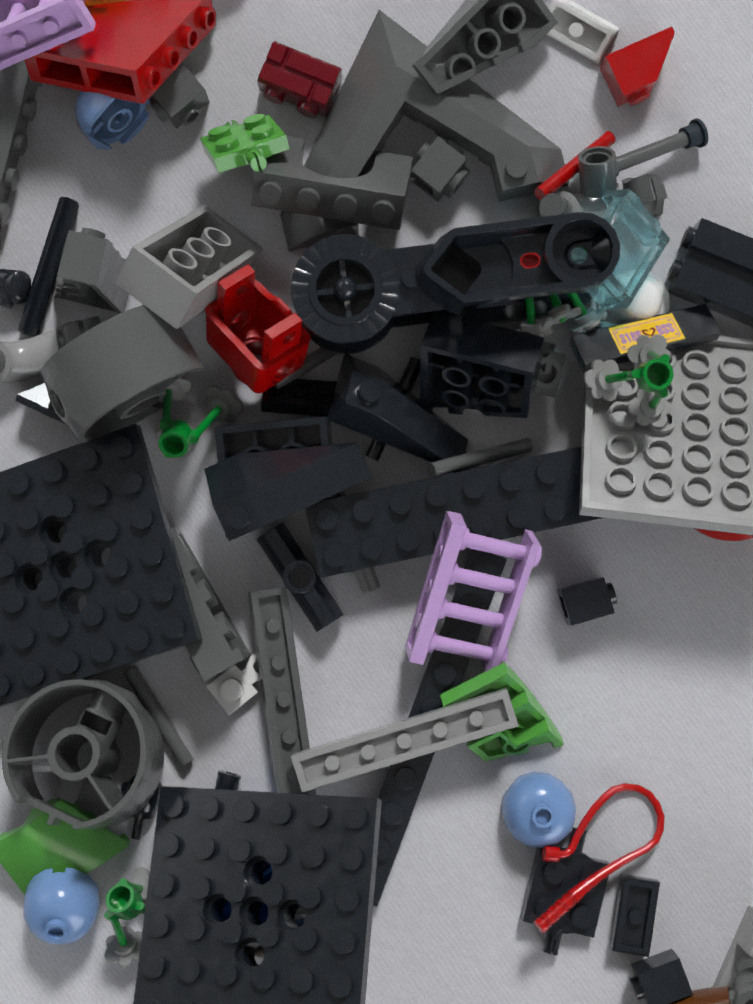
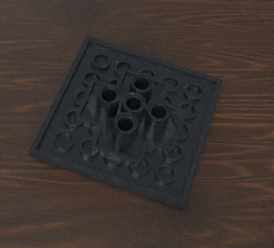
[0,424,203,707]
[133,786,382,1004]

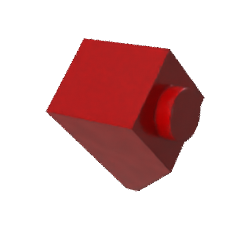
[600,26,675,107]

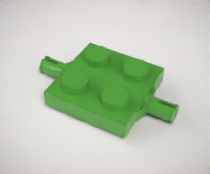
[200,114,290,173]

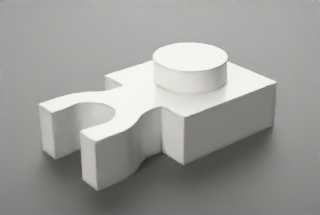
[206,652,260,715]

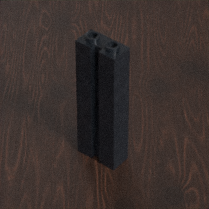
[666,218,753,327]

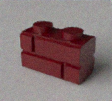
[257,41,342,118]

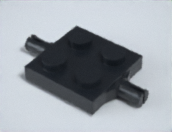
[520,827,610,955]

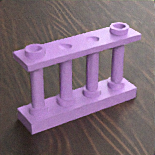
[0,0,96,70]
[405,511,542,672]

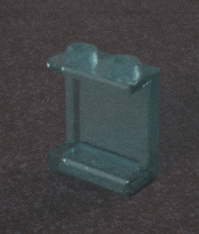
[571,189,670,308]

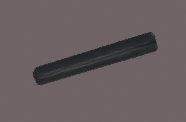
[18,197,79,337]

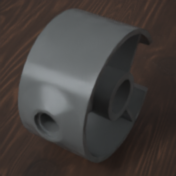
[41,305,205,442]
[2,678,164,830]

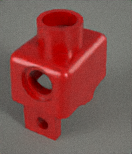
[205,264,311,394]

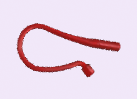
[533,783,665,934]

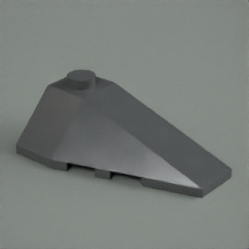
[412,0,558,94]

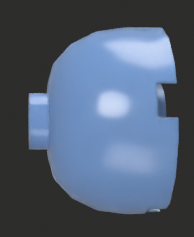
[75,91,150,150]
[501,771,576,848]
[23,868,100,945]

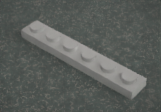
[291,688,519,792]

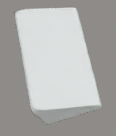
[547,0,619,64]

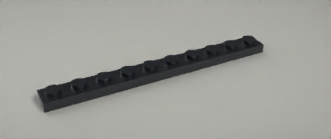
[373,549,507,907]

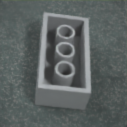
[114,205,263,329]

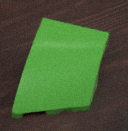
[440,662,564,762]
[0,797,131,895]

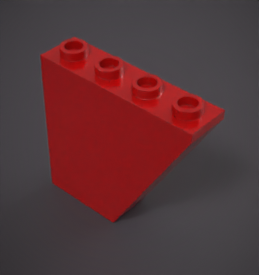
[25,0,216,104]

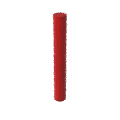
[534,131,616,201]

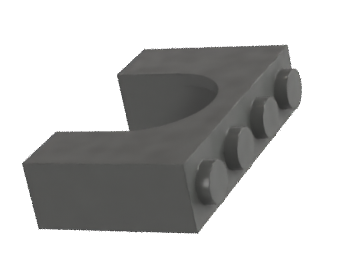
[251,136,413,230]

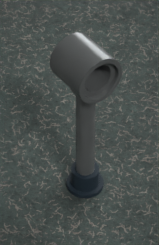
[578,118,709,198]

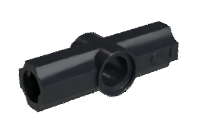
[256,522,344,632]

